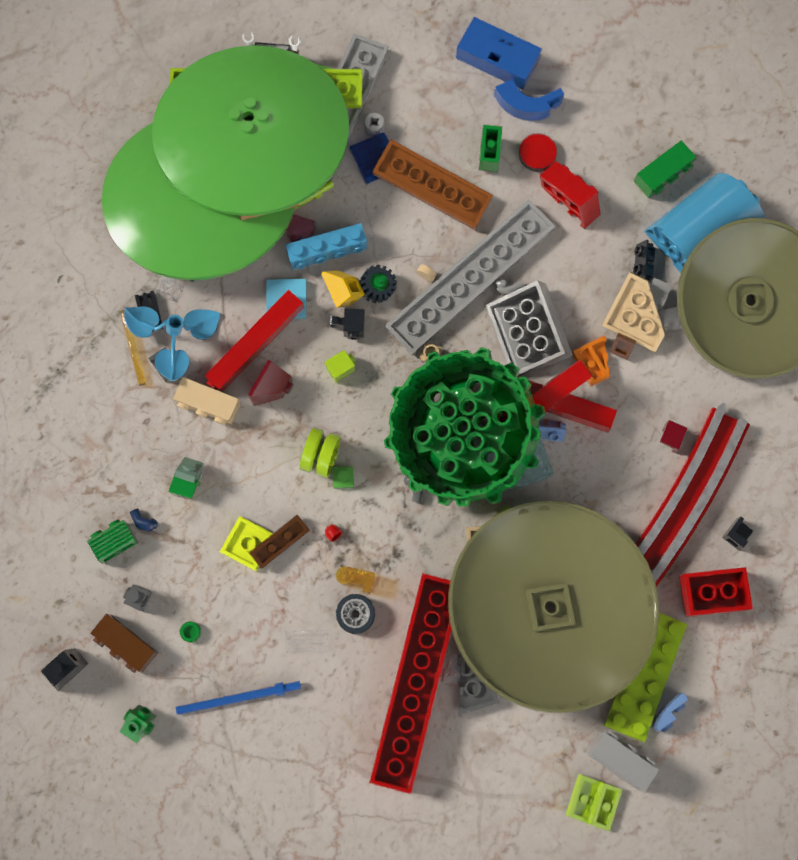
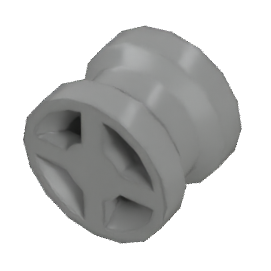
[365,113,384,137]

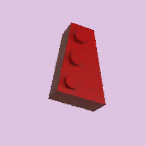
[540,161,601,229]

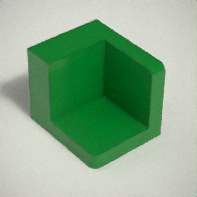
[168,474,201,499]

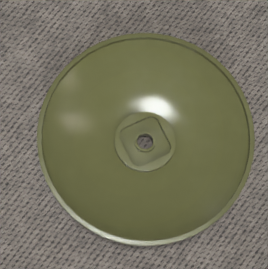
[677,218,798,379]

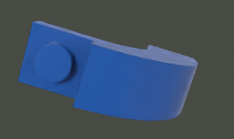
[494,79,564,121]

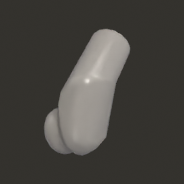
[496,279,525,295]

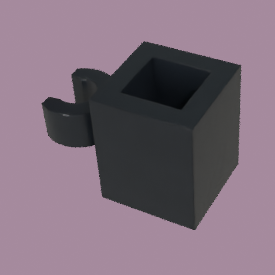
[330,308,365,340]

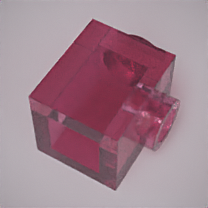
[285,214,316,242]

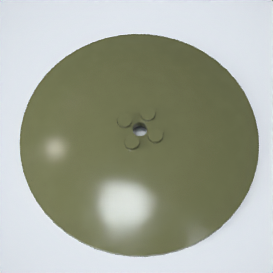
[448,501,659,713]

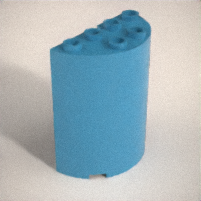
[644,173,766,273]

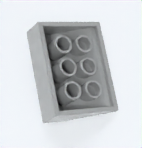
[486,280,573,376]

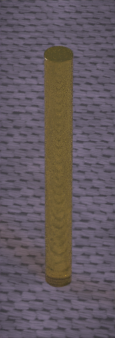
[120,309,146,386]

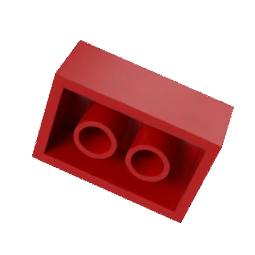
[679,567,753,617]

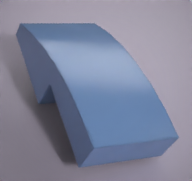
[653,693,688,732]

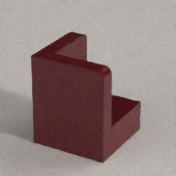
[660,420,688,453]

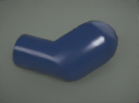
[129,508,158,532]

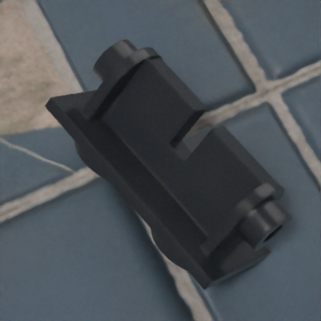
[633,239,655,282]

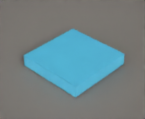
[266,279,306,319]

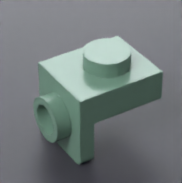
[175,457,204,483]

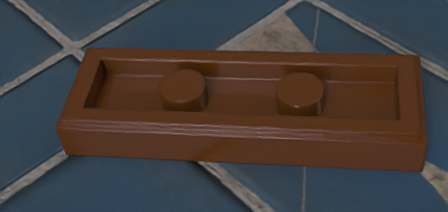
[249,515,310,569]

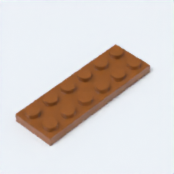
[372,139,493,230]

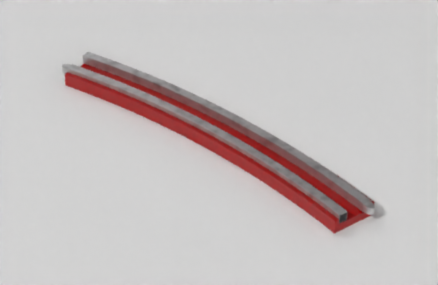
[635,403,750,587]

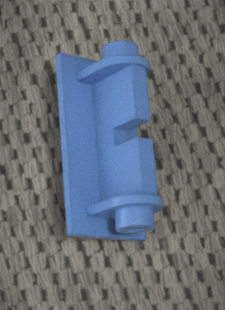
[539,419,566,441]

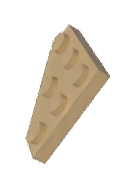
[602,272,665,352]

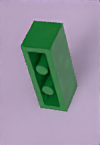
[634,140,696,198]

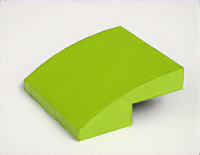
[566,774,622,832]

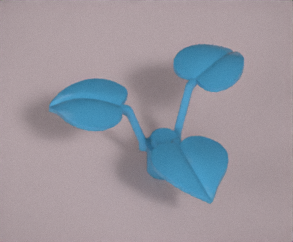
[124,306,220,381]

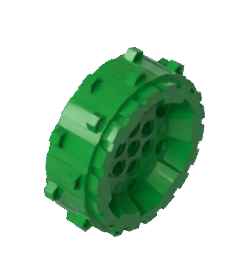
[384,347,546,507]

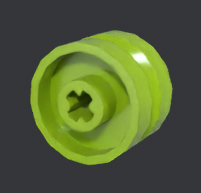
[299,427,341,478]

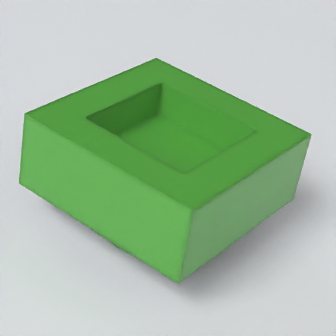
[333,467,354,489]

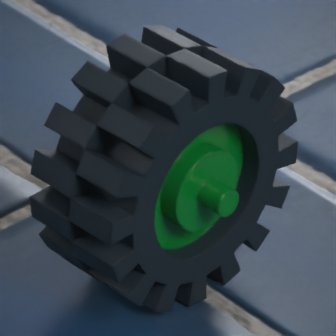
[359,265,397,303]

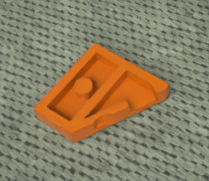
[572,335,610,387]

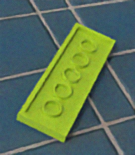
[604,613,687,743]

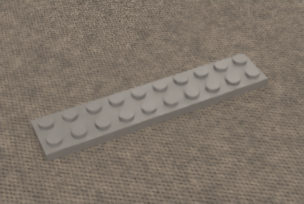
[385,199,556,356]

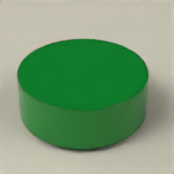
[180,621,201,643]

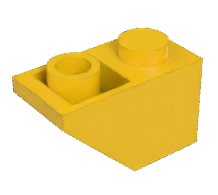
[321,270,365,308]

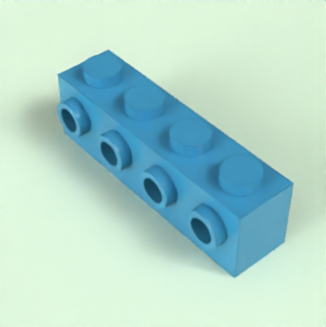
[285,223,367,270]

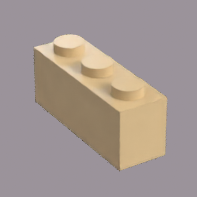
[173,377,241,426]

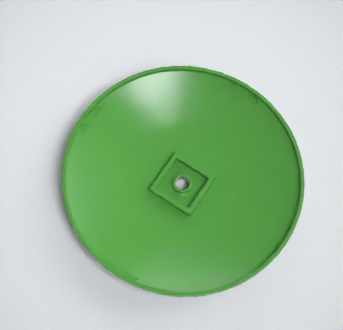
[152,46,349,216]
[102,117,295,280]

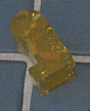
[336,566,375,594]

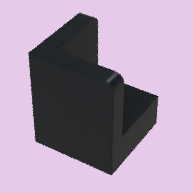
[722,516,753,550]

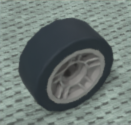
[336,594,375,634]

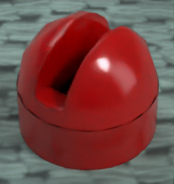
[325,524,343,542]

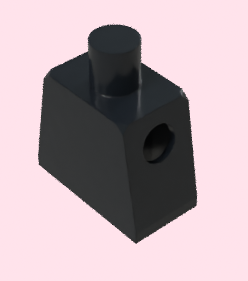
[40,648,89,691]

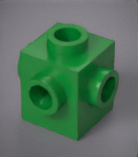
[119,704,156,744]

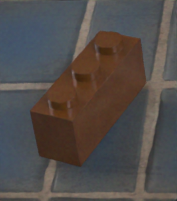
[90,613,158,673]

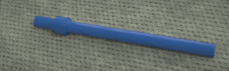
[176,681,301,715]

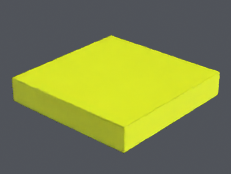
[220,516,272,572]

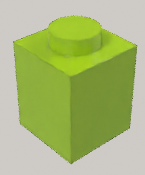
[324,350,357,383]

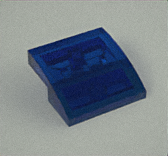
[349,132,389,185]

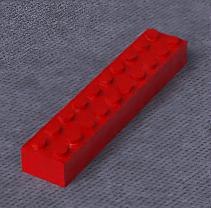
[369,573,452,794]

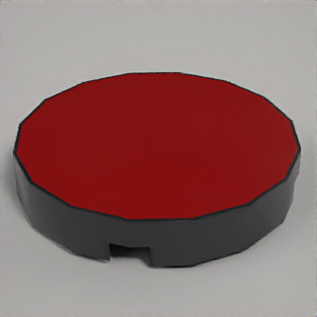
[519,134,557,172]

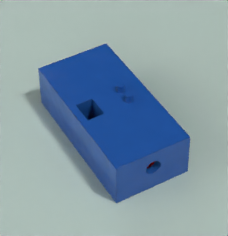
[456,17,542,90]

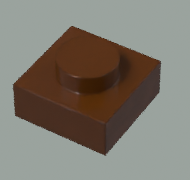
[609,333,636,360]

